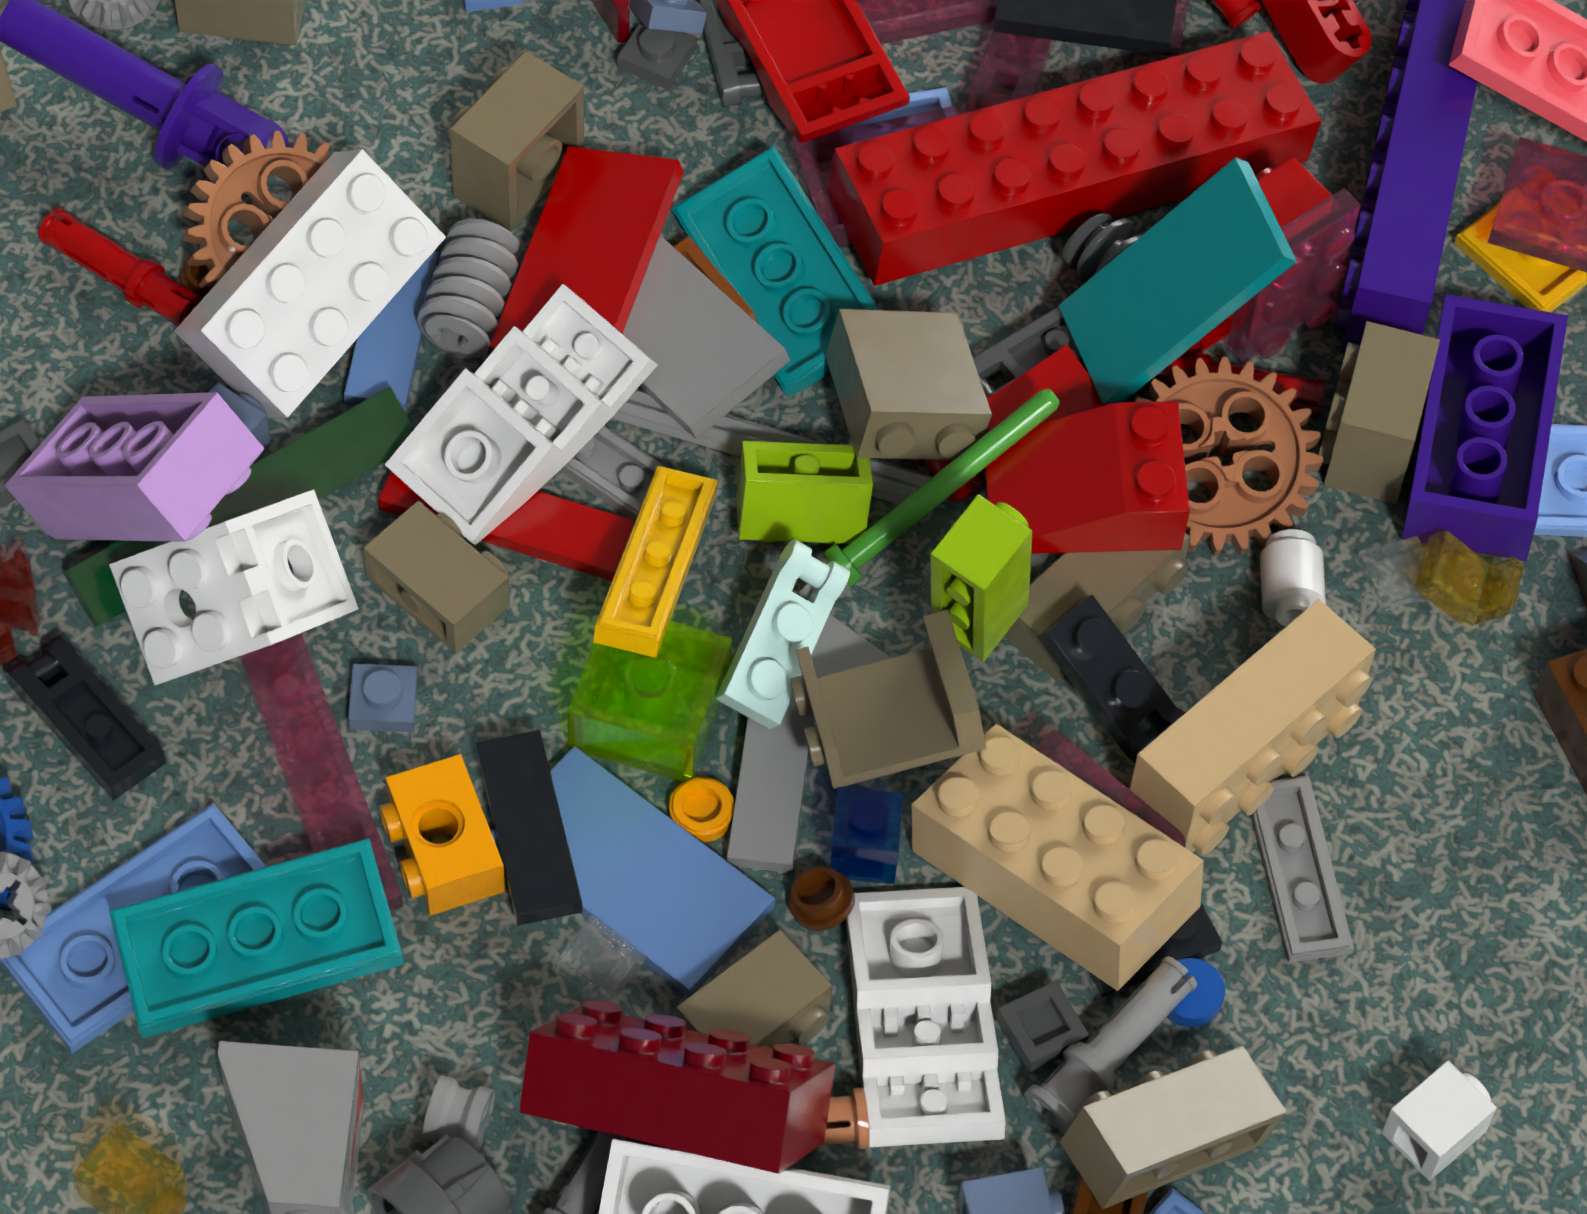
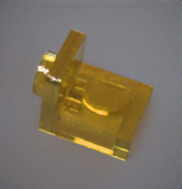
[1414,530,1525,626]

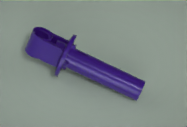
[0,0,289,170]

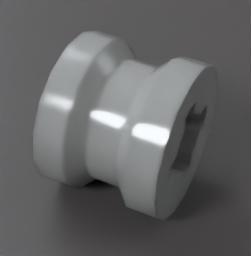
[422,1075,495,1153]

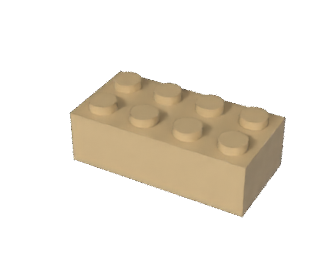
[1125,599,1376,855]
[911,724,1204,991]

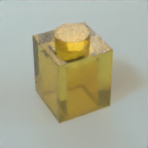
[73,1122,187,1214]

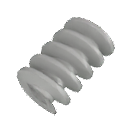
[417,218,520,359]

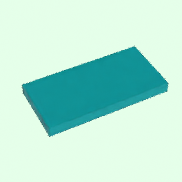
[671,145,879,397]
[1058,157,1297,405]
[109,838,405,1039]

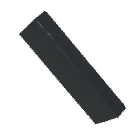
[993,0,1177,56]
[476,730,583,926]

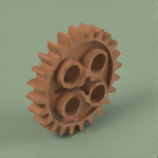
[182,131,329,288]
[1135,357,1323,557]

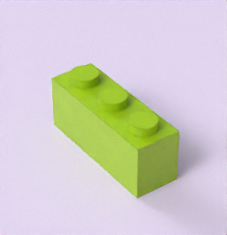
[931,494,1032,662]

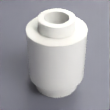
[1260,529,1326,626]

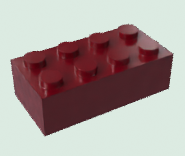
[519,1000,836,1174]

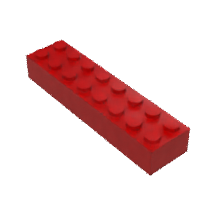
[827,31,1322,286]

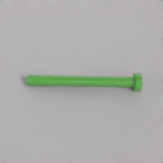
[824,388,1060,587]

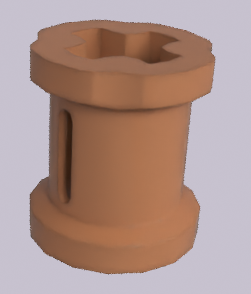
[810,1088,869,1153]

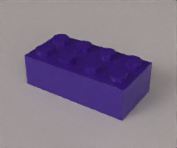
[1402,294,1568,561]

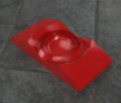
[716,0,910,143]

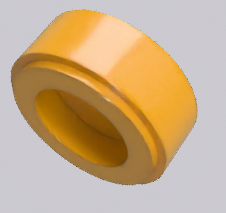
[669,777,735,843]

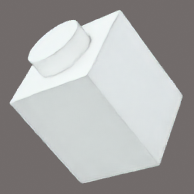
[1382,1060,1497,1181]

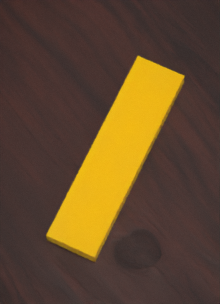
[593,466,718,658]

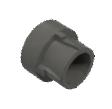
[367,1135,511,1214]

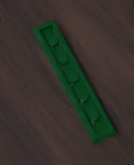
[62,387,414,627]

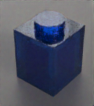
[830,787,903,884]

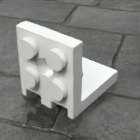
[109,489,359,685]

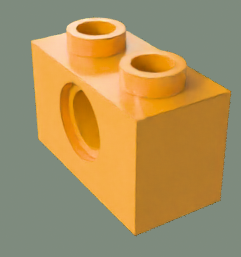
[378,754,505,916]

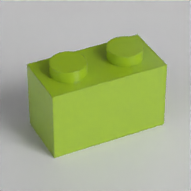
[736,441,873,545]

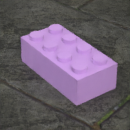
[4,392,265,542]

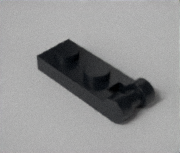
[1037,594,1186,764]
[4,635,166,801]

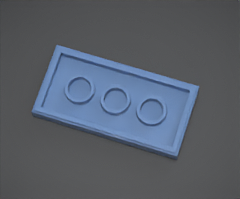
[491,746,775,998]
[0,803,266,1054]

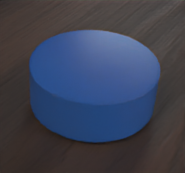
[1167,958,1225,1027]

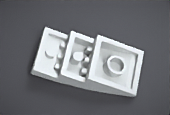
[385,284,658,545]
[846,887,1006,1147]

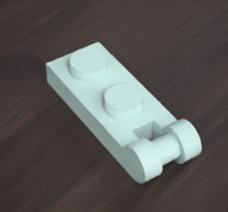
[715,539,850,729]

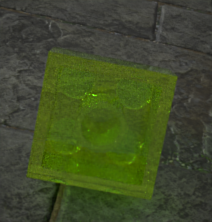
[568,621,732,782]

